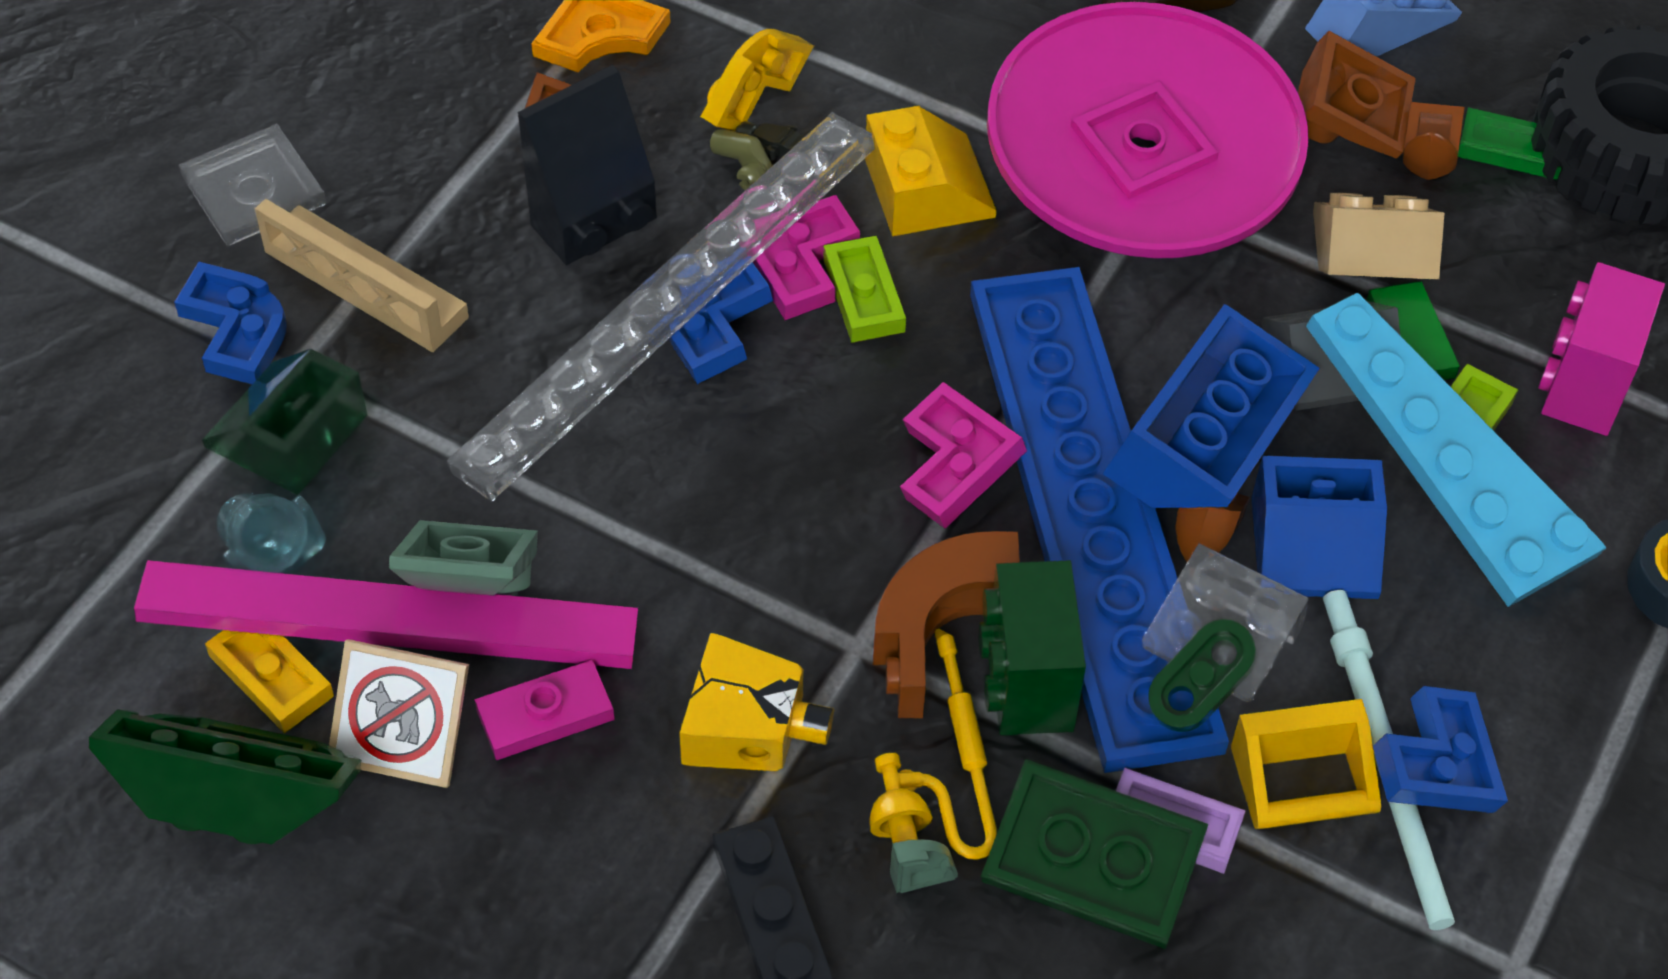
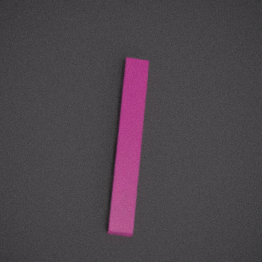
[134,560,638,669]

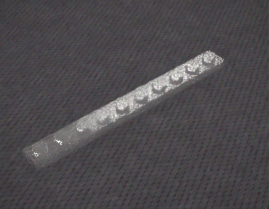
[447,112,875,502]

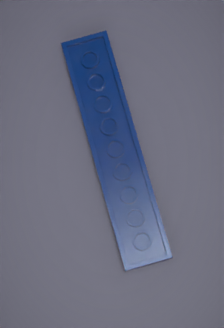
[970,267,1229,773]

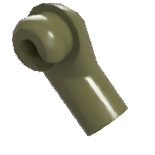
[710,128,774,193]

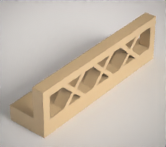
[254,199,469,352]

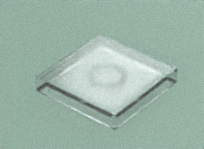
[179,124,326,246]

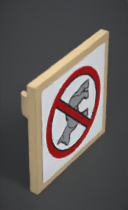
[329,639,469,788]

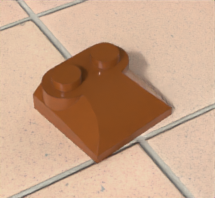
[1298,31,1416,158]

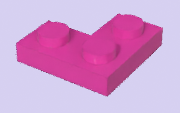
[738,195,860,320]
[900,382,1027,529]

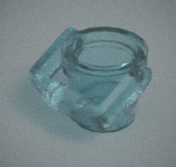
[217,493,326,574]

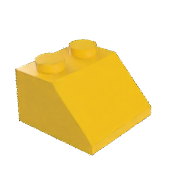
[865,106,996,237]

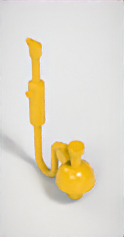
[869,629,997,860]

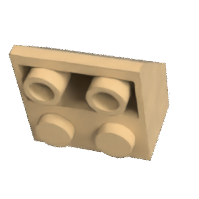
[1313,193,1445,279]

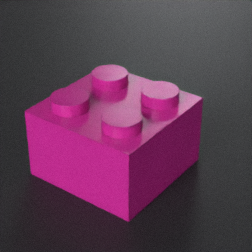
[1538,262,1665,436]

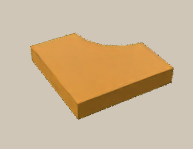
[531,0,671,72]

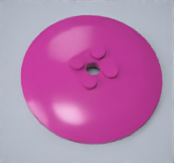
[987,2,1308,258]

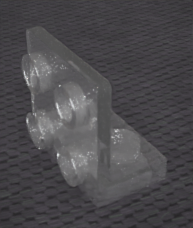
[1142,543,1309,702]

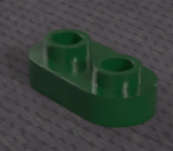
[1148,619,1256,732]

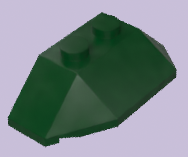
[89,709,362,845]

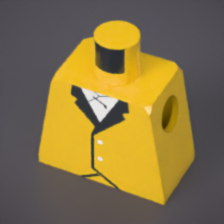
[680,633,834,771]

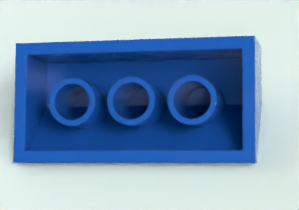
[1103,304,1320,508]

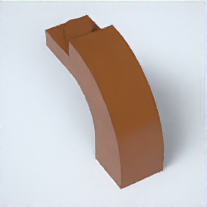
[873,531,1020,718]

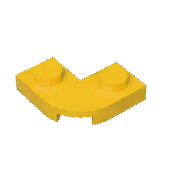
[700,29,814,131]

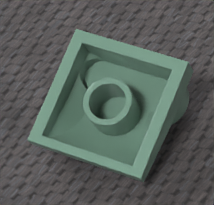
[389,520,538,596]

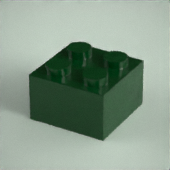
[978,560,1086,735]

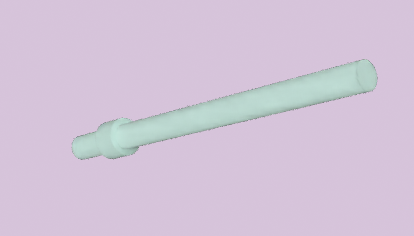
[1323,590,1455,930]

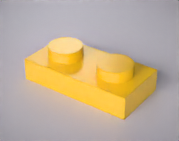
[205,630,334,734]

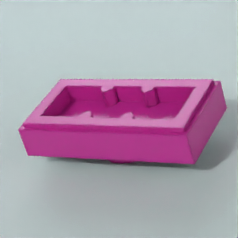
[475,659,615,761]

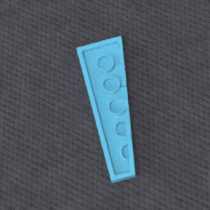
[1306,293,1606,607]

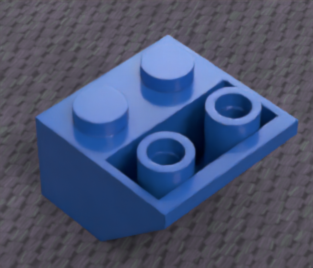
[1252,456,1387,599]

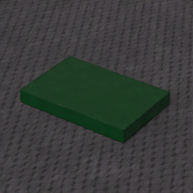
[981,759,1209,949]

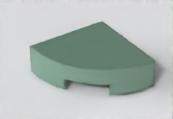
[890,839,958,893]

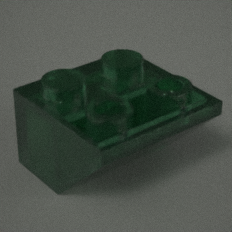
[202,349,368,495]

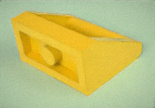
[1231,699,1381,829]

